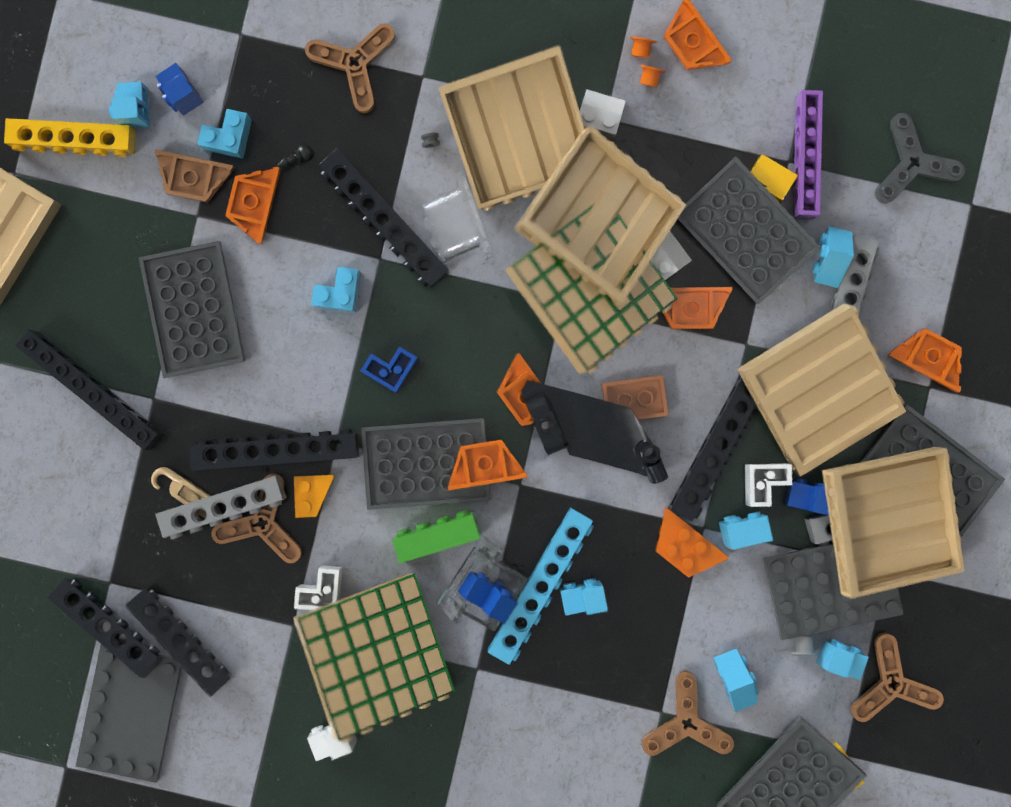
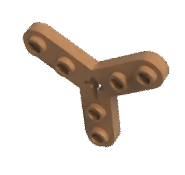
[305,23,395,113]
[211,473,302,563]
[850,633,944,722]
[641,671,734,756]

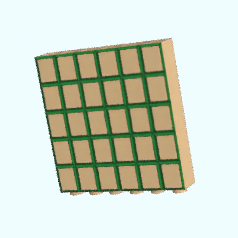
[505,204,678,374]
[293,573,455,743]

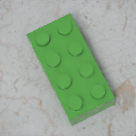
[392,509,481,564]

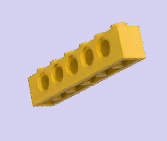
[4,118,136,157]

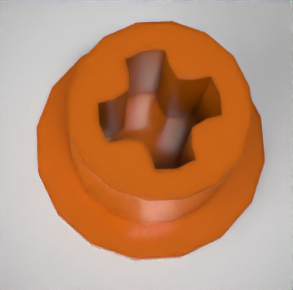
[630,36,656,59]
[640,65,666,88]

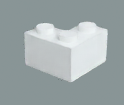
[745,463,792,507]
[294,565,343,610]
[307,725,357,761]

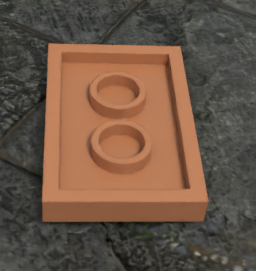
[601,375,669,420]

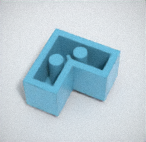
[109,81,150,129]
[197,109,252,159]
[811,226,854,288]
[311,267,361,313]
[719,512,773,550]
[560,578,608,616]
[816,638,869,680]
[714,649,759,712]

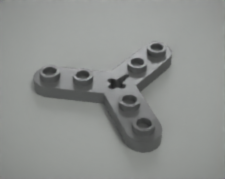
[875,113,965,204]

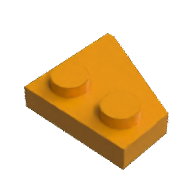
[294,475,335,518]

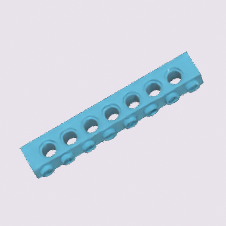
[488,507,594,665]

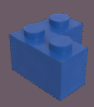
[155,63,204,115]
[360,346,419,393]
[783,478,829,515]
[457,570,518,624]

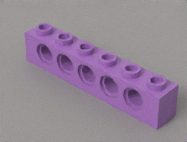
[793,90,823,219]

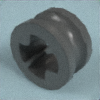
[421,133,440,148]

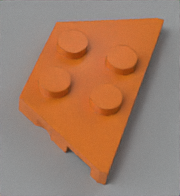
[663,0,732,71]
[225,167,281,245]
[663,287,732,329]
[887,328,962,393]
[497,353,548,426]
[448,439,527,491]
[655,507,729,578]

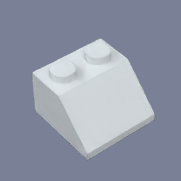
[580,89,625,141]
[651,231,692,280]

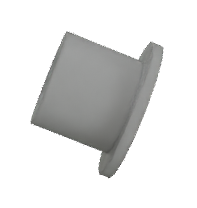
[791,636,818,656]

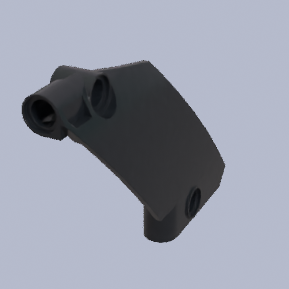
[521,380,668,484]

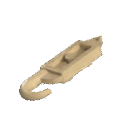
[151,467,222,518]

